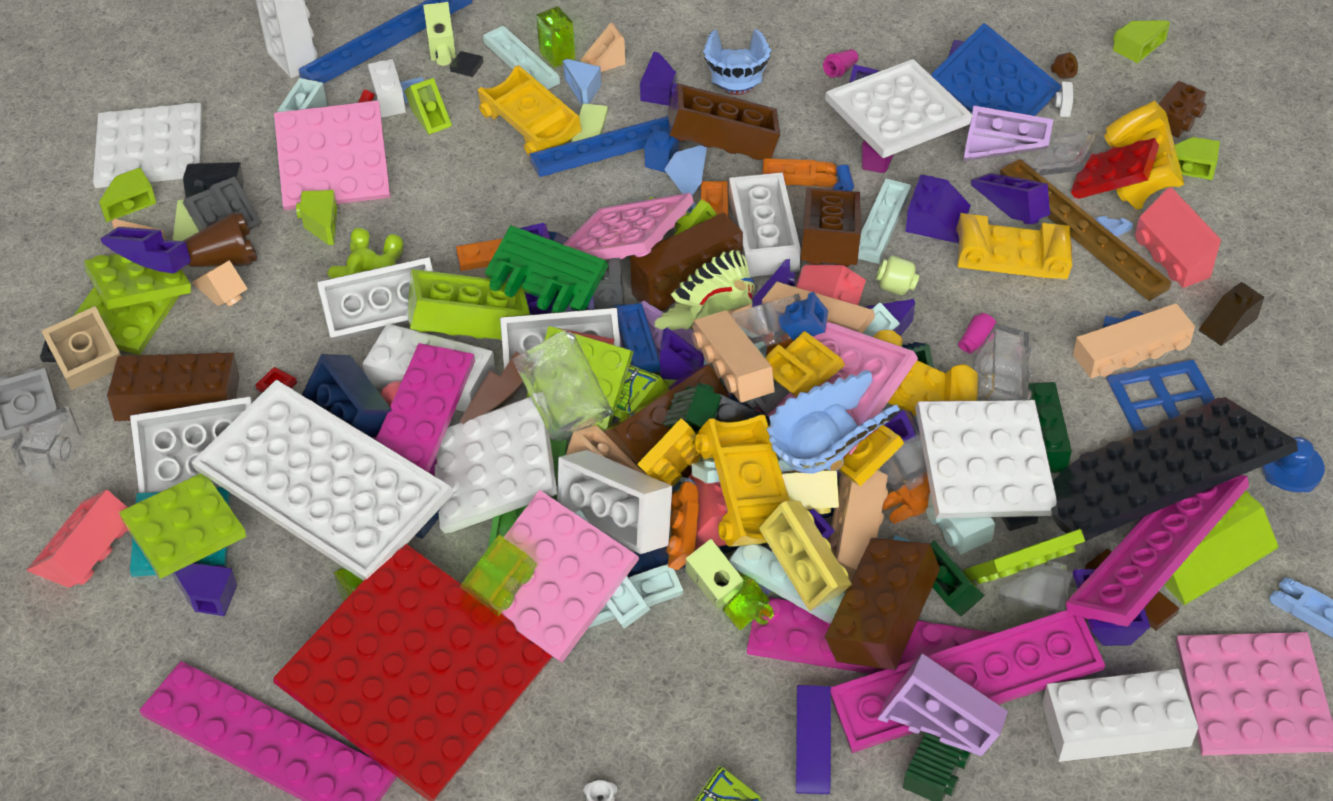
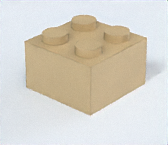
[41,306,121,390]

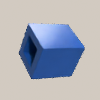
[644,129,679,173]

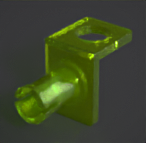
[722,571,774,630]

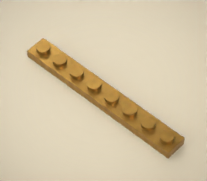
[999,159,1171,301]

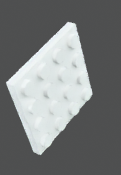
[825,59,973,158]
[93,102,202,188]
[435,393,558,533]
[915,400,1057,519]

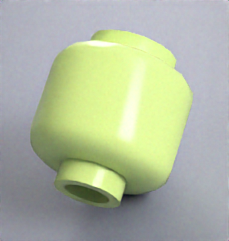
[875,255,919,296]

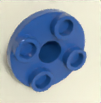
[1261,437,1325,492]

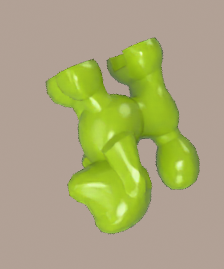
[327,228,404,279]

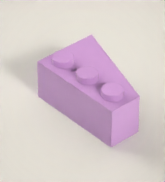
[963,106,1054,161]
[878,654,1008,756]

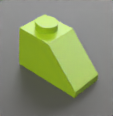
[1113,20,1170,64]
[404,78,452,135]
[1175,137,1220,180]
[99,167,157,223]
[296,190,338,245]

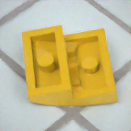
[765,331,845,397]

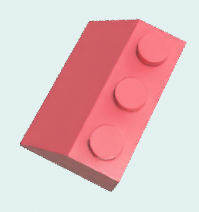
[1135,187,1221,288]
[796,265,866,305]
[688,461,728,550]
[27,489,128,588]

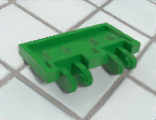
[484,225,609,313]

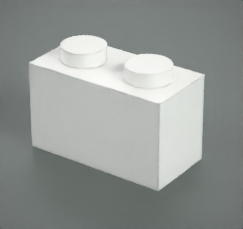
[368,59,406,117]

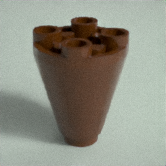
[183,212,257,267]

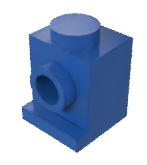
[779,292,829,341]

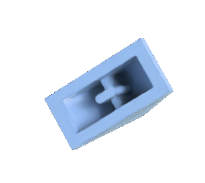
[563,59,601,105]
[664,145,707,196]

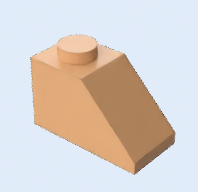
[192,260,247,307]

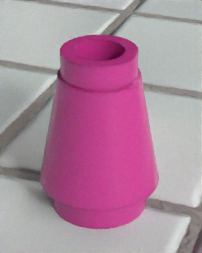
[823,49,859,78]
[958,313,998,354]

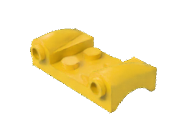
[477,65,582,157]
[1104,100,1184,210]
[956,213,1073,279]
[873,329,978,416]
[695,415,790,547]

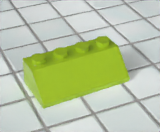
[407,269,530,341]
[1164,491,1279,606]

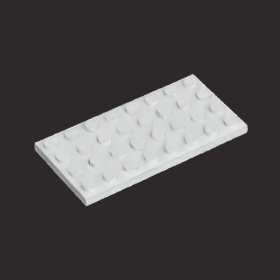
[191,380,454,581]

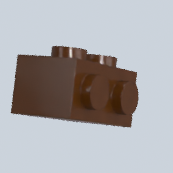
[1159,81,1207,138]

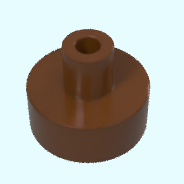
[1051,52,1078,79]

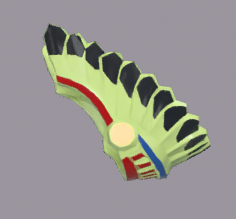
[654,250,755,330]

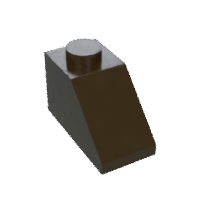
[1199,282,1264,346]

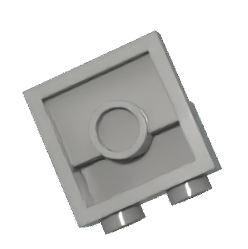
[0,368,62,441]

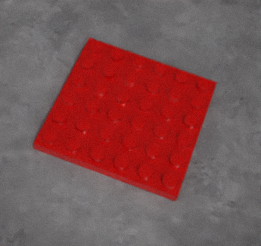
[273,544,553,801]

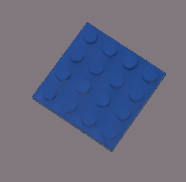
[931,23,1061,116]

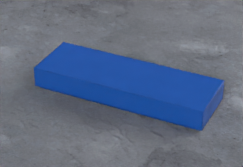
[614,303,660,373]

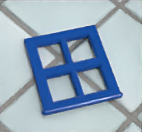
[1107,360,1215,433]

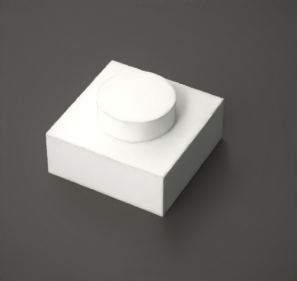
[1054,82,1073,117]

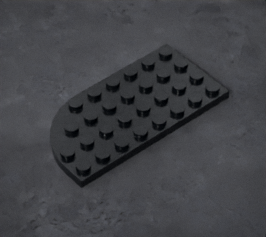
[1051,397,1298,544]

